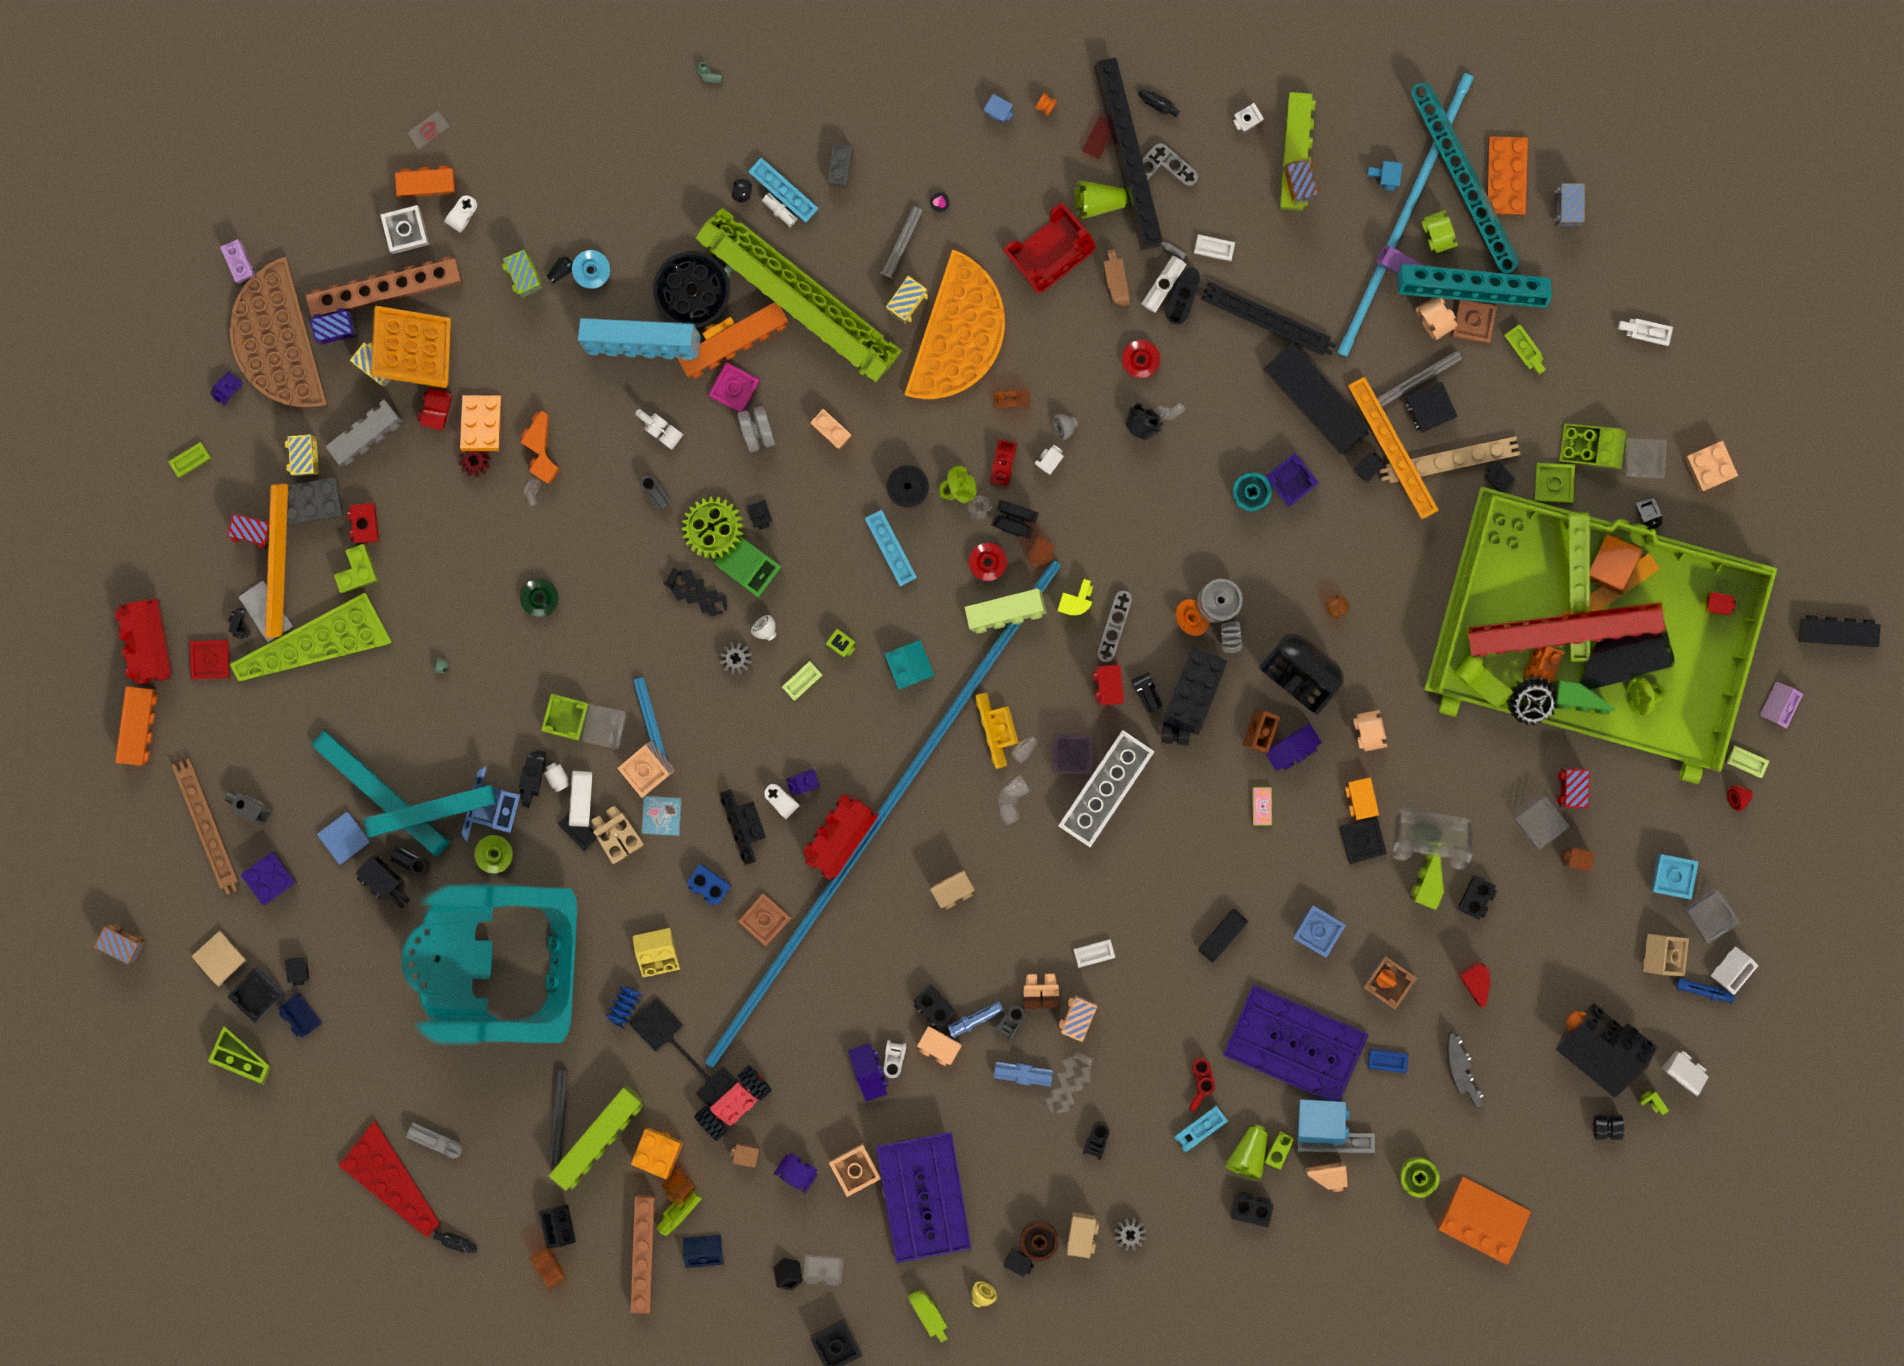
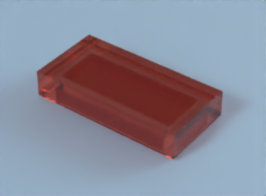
[1082,116,1111,160]

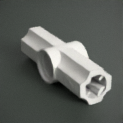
[1141,256,1187,313]

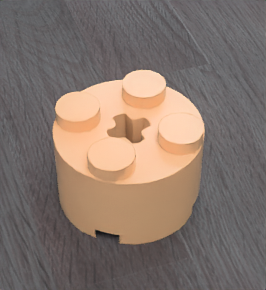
[1415,297,1458,341]
[1354,709,1388,752]

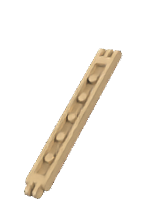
[1379,436,1520,483]

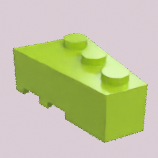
[208,1026,271,1085]

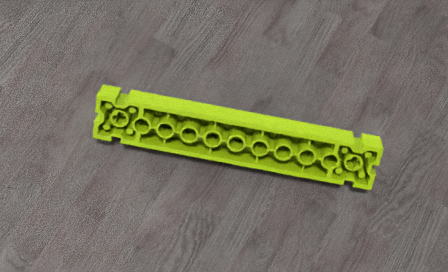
[696,208,902,382]

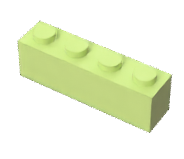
[965,588,1047,634]

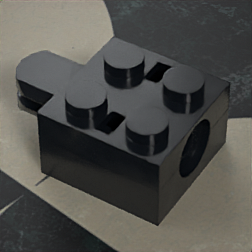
[356,855,410,909]

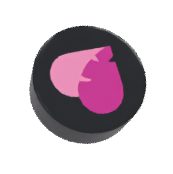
[930,192,949,212]

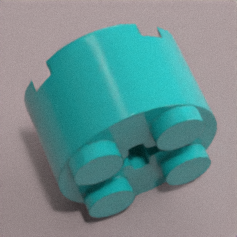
[1232,473,1272,512]

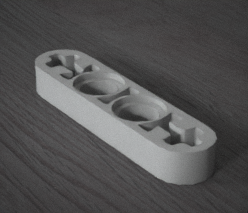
[1097,590,1132,663]

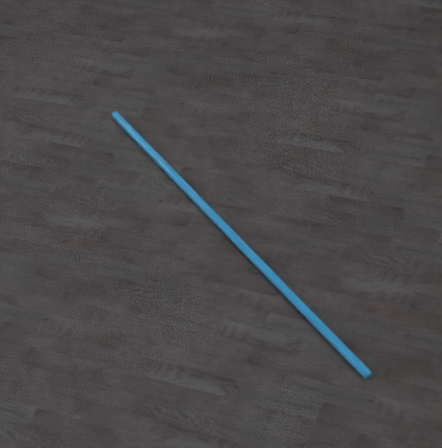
[705,560,1061,1068]

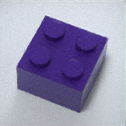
[241,851,297,906]

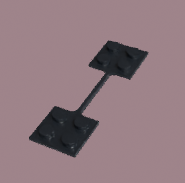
[629,998,739,1121]

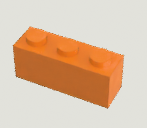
[395,166,456,198]

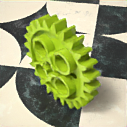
[681,496,744,559]

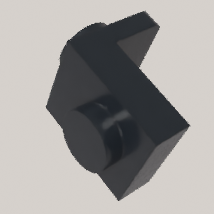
[228,607,251,639]

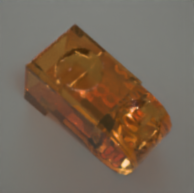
[993,389,1030,408]

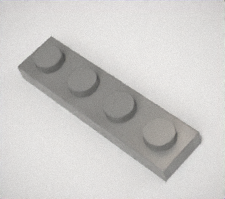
[1297,1133,1375,1154]

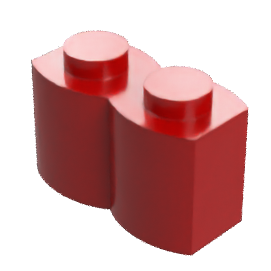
[417,388,453,431]

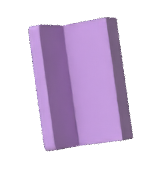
[1760,682,1803,729]

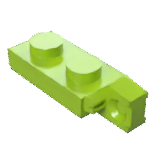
[1503,324,1546,375]
[656,1186,702,1236]

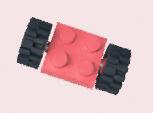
[694,1065,772,1141]

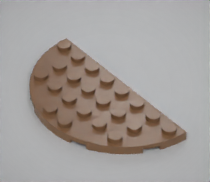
[230,257,328,408]

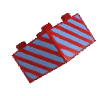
[227,514,270,549]
[1557,768,1590,808]

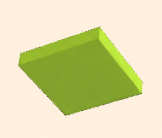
[1534,463,1575,503]

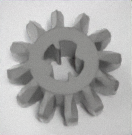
[1221,620,1242,653]
[720,642,752,674]
[1114,1218,1146,1251]

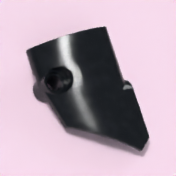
[1580,621,1675,690]

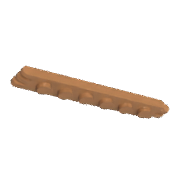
[171,757,239,895]

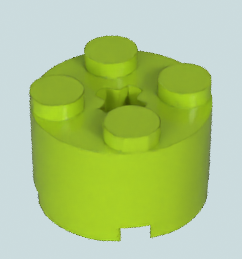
[1421,210,1458,254]
[1399,1157,1440,1198]

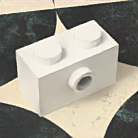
[1711,947,1759,995]

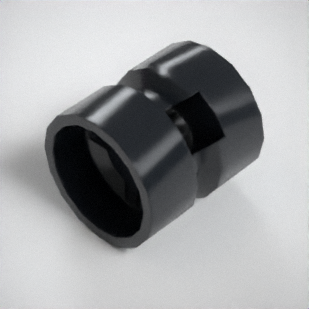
[1161,722,1190,746]
[1593,1115,1624,1140]

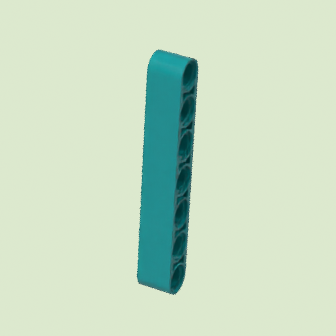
[363,785,497,838]

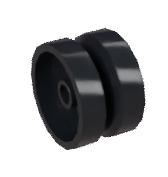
[886,465,929,508]
[991,500,1039,539]

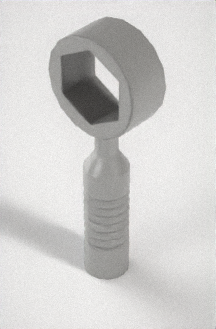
[1161,241,1186,260]

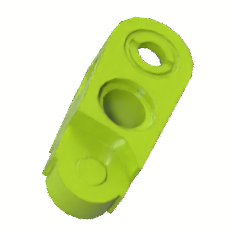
[908,1290,948,1343]

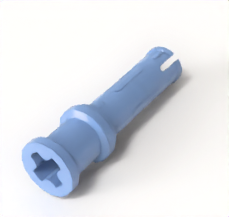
[946,1001,1004,1039]

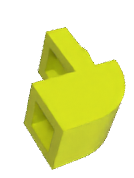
[1057,579,1093,616]

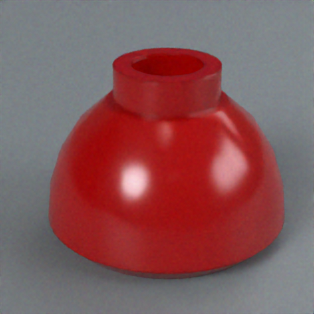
[1727,785,1753,812]

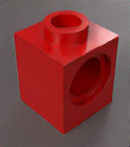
[1705,592,1736,615]

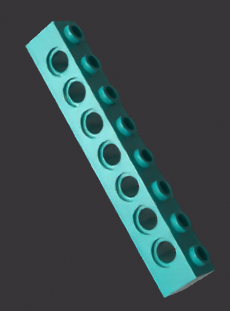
[1396,264,1552,308]

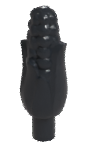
[1138,89,1180,117]
[433,1231,478,1253]

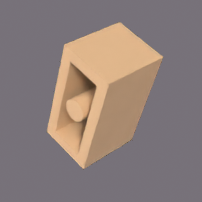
[810,409,852,450]
[917,1025,962,1066]

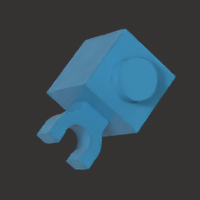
[1367,161,1403,191]

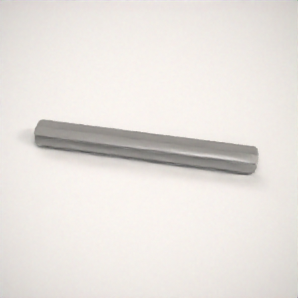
[1377,351,1462,407]

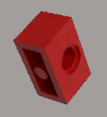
[348,503,380,544]

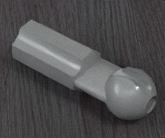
[406,1122,463,1159]

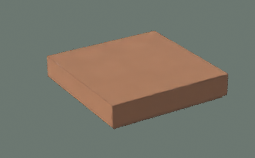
[1452,300,1497,344]
[737,893,791,946]

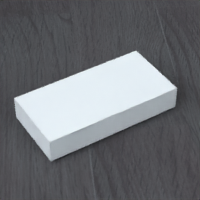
[1194,234,1235,262]
[1073,939,1115,968]

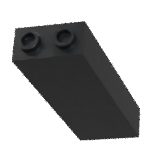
[1263,342,1370,454]

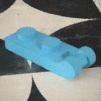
[1173,1105,1228,1153]

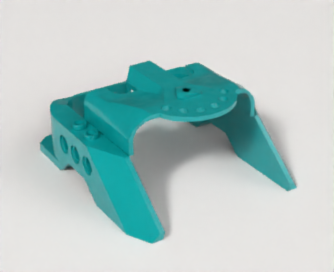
[401,884,577,1043]

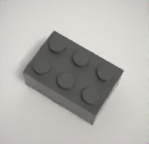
[287,477,345,526]

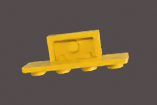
[976,692,1019,769]

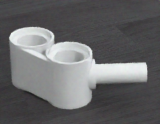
[635,409,683,450]

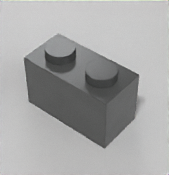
[828,144,853,188]

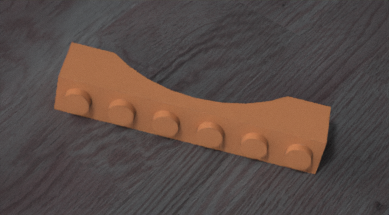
[631,1195,656,1314]

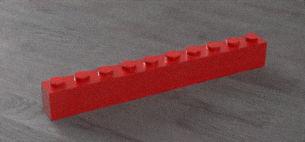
[1468,602,1665,657]

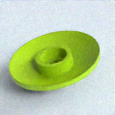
[474,835,513,874]

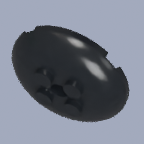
[653,251,730,328]

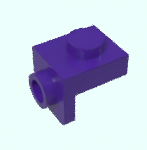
[211,371,243,406]
[786,769,820,796]

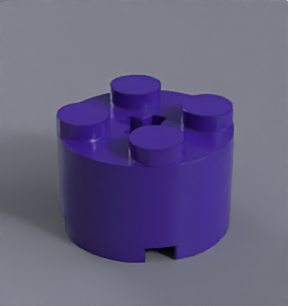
[773,1153,818,1194]

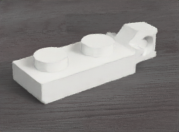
[1617,319,1673,346]

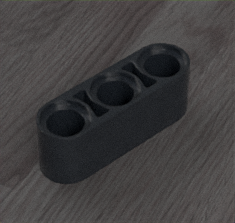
[1198,909,1248,963]

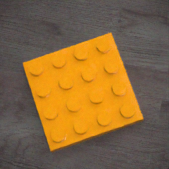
[370,306,451,388]

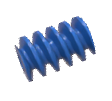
[605,986,643,1029]

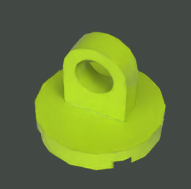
[939,465,977,503]
[1627,677,1665,716]

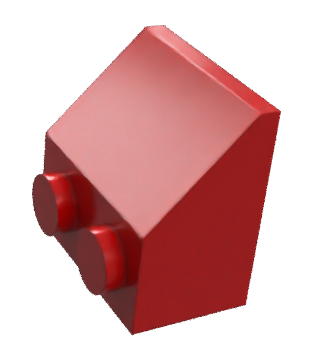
[1457,961,1491,1008]

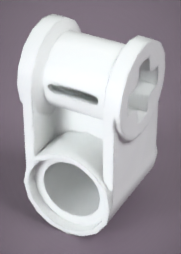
[444,195,477,233]
[764,784,800,819]
[884,1040,906,1078]

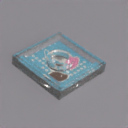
[641,796,682,836]

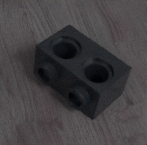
[1457,875,1497,920]
[914,984,957,1029]
[1230,1192,1274,1228]
[539,1205,576,1249]

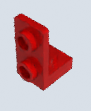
[990,439,1017,486]

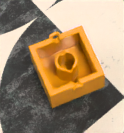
[631,1128,684,1179]

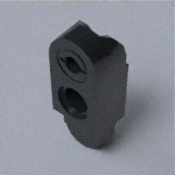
[1166,267,1201,325]
[519,750,547,808]

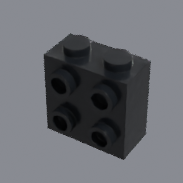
[1404,382,1458,433]

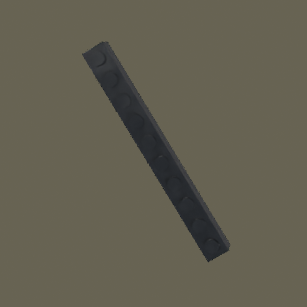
[1094,57,1163,250]

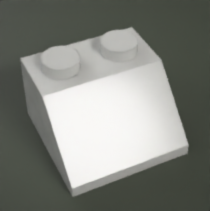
[1662,1051,1709,1096]

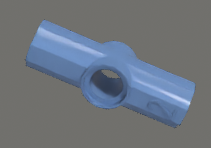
[994,1061,1053,1087]

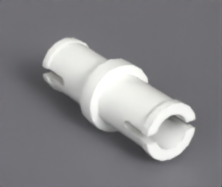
[762,193,798,228]

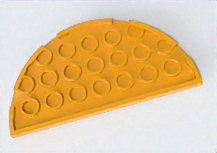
[904,249,1005,399]

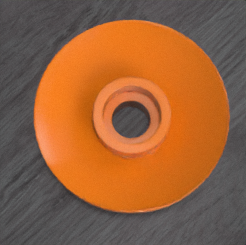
[1175,599,1210,636]

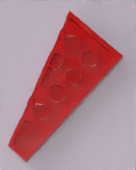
[338,1120,440,1238]

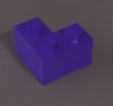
[1265,723,1322,771]
[848,1043,889,1102]

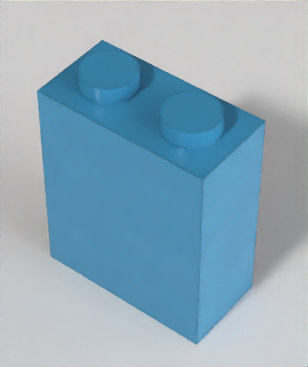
[1297,1099,1349,1145]

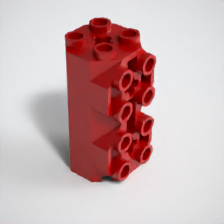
[115,599,173,684]
[803,794,879,880]

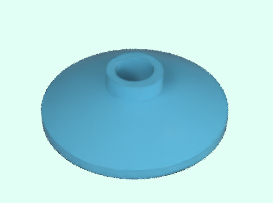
[572,250,610,289]

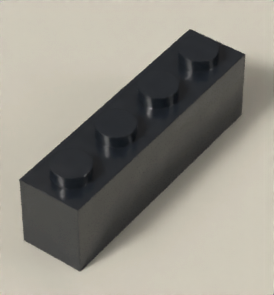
[1799,615,1881,647]

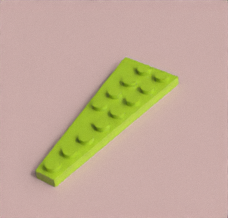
[230,592,393,681]

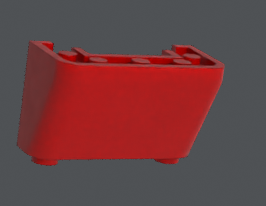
[1002,202,1096,294]

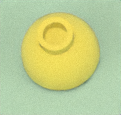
[971,1281,997,1307]

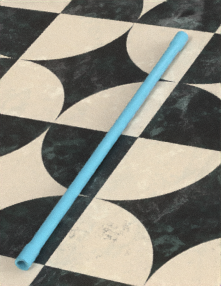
[1337,73,1474,357]

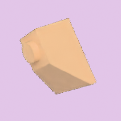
[1305,1162,1348,1192]

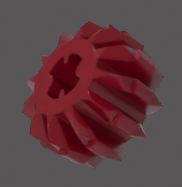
[458,451,491,477]

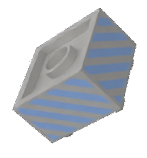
[1553,183,1585,226]

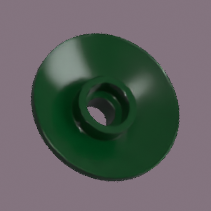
[520,579,559,617]

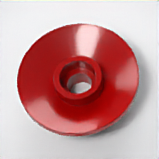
[1122,340,1160,378]
[969,543,1007,581]

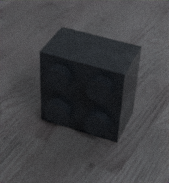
[810,1319,863,1366]

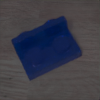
[279,993,322,1038]

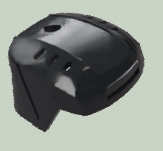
[1258,633,1344,715]

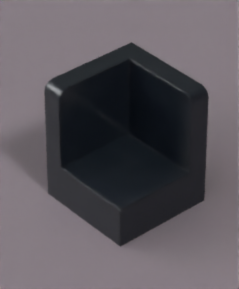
[773,1258,803,1290]

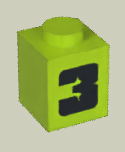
[826,629,856,658]

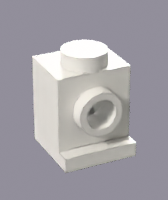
[1232,103,1264,133]
[1035,445,1064,475]

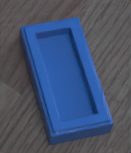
[1368,1049,1409,1073]

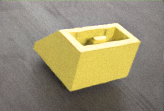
[633,928,680,978]

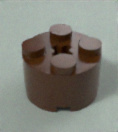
[1020,1221,1059,1262]

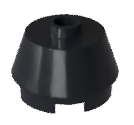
[1125,402,1164,440]

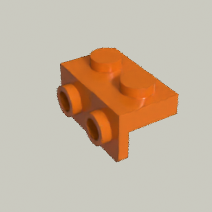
[1523,646,1564,683]

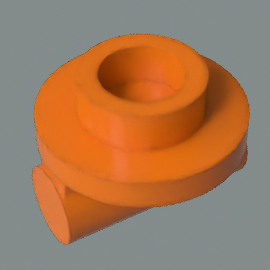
[1376,969,1397,989]

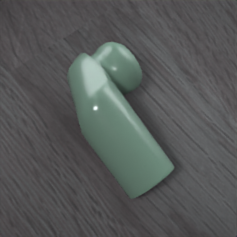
[697,62,722,84]

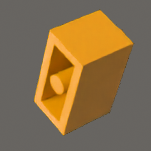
[1344,777,1379,820]

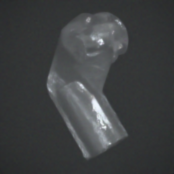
[1156,403,1186,420]

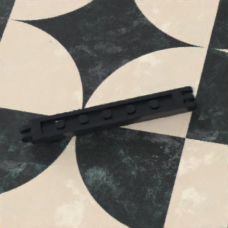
[1201,282,1336,356]

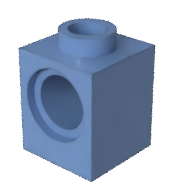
[983,94,1014,124]

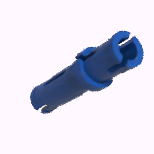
[1676,978,1735,1004]

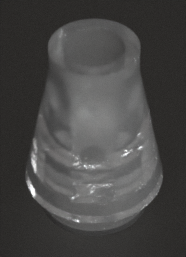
[1010,735,1038,764]

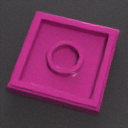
[708,362,760,412]

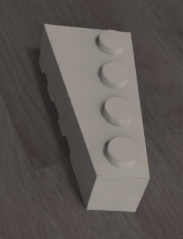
[325,399,403,466]

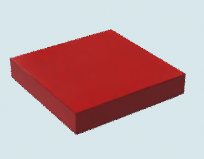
[189,640,230,679]

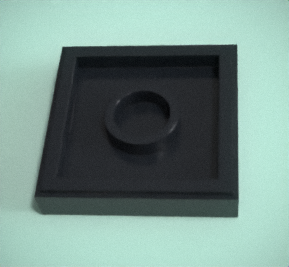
[1340,817,1387,864]

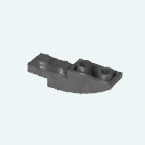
[1447,1032,1484,1108]

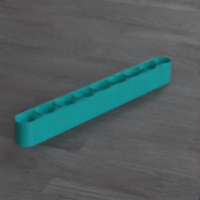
[311,730,451,857]

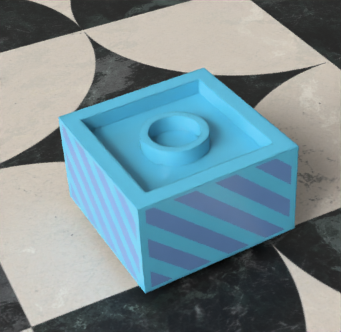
[1650,853,1699,899]

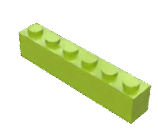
[1280,92,1316,211]

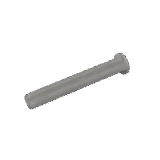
[879,206,922,280]

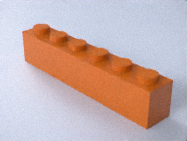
[677,302,789,379]

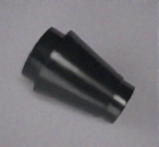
[546,255,573,283]

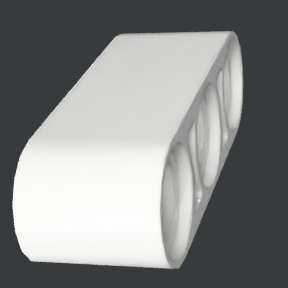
[569,771,592,827]

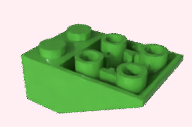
[713,536,782,598]
[1554,681,1615,715]

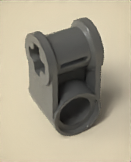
[994,1004,1025,1042]

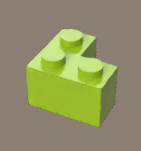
[334,544,380,594]

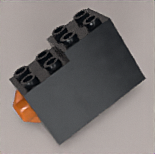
[1556,1003,1657,1098]

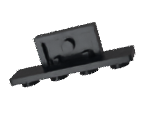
[720,789,766,865]

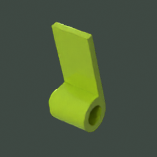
[1454,655,1513,709]

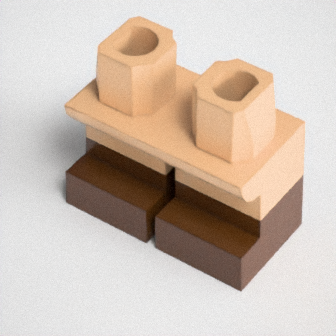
[1023,973,1060,1009]

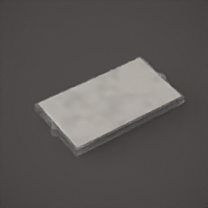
[237,580,294,644]

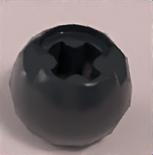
[732,179,752,203]

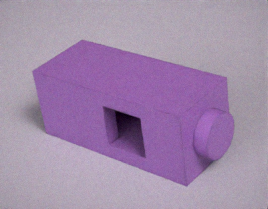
[1375,245,1423,275]

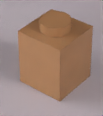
[730,1143,760,1168]

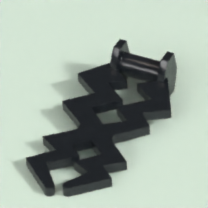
[663,567,727,617]

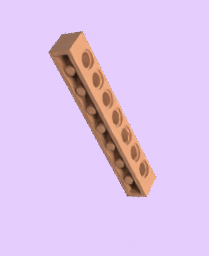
[306,256,463,318]

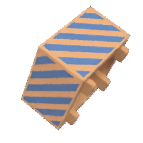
[618,741,676,798]
[1059,995,1097,1042]

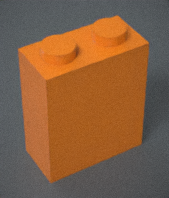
[1590,534,1643,595]

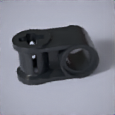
[1082,1121,1109,1160]

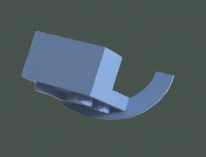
[462,767,520,841]

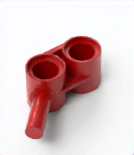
[1189,1057,1215,1112]

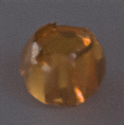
[1325,594,1349,619]

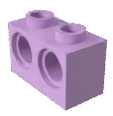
[220,239,256,284]

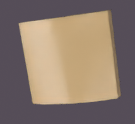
[192,931,247,987]

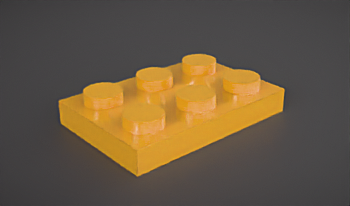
[460,395,502,451]

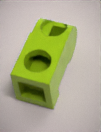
[1264,1131,1294,1170]

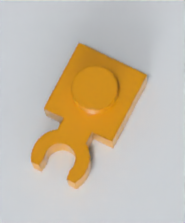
[703,317,735,340]

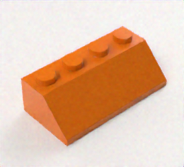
[115,686,158,766]

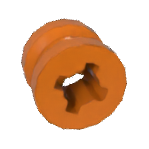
[1035,92,1058,116]

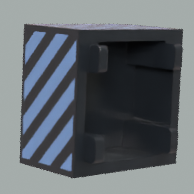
[227,968,284,1023]

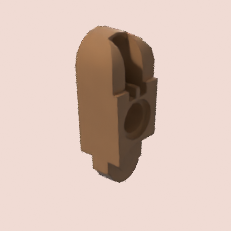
[1104,249,1130,307]

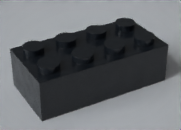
[1162,647,1227,735]

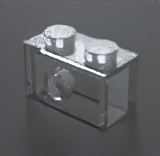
[803,1254,844,1286]

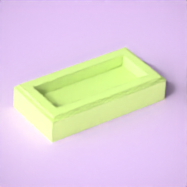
[782,661,822,701]
[1726,745,1770,779]

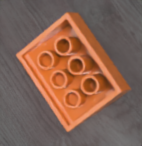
[1437,1176,1531,1265]

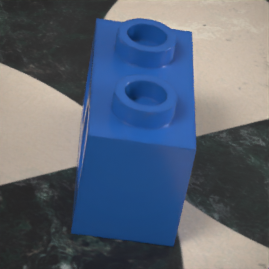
[687,864,732,906]

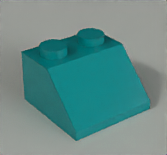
[884,640,935,690]

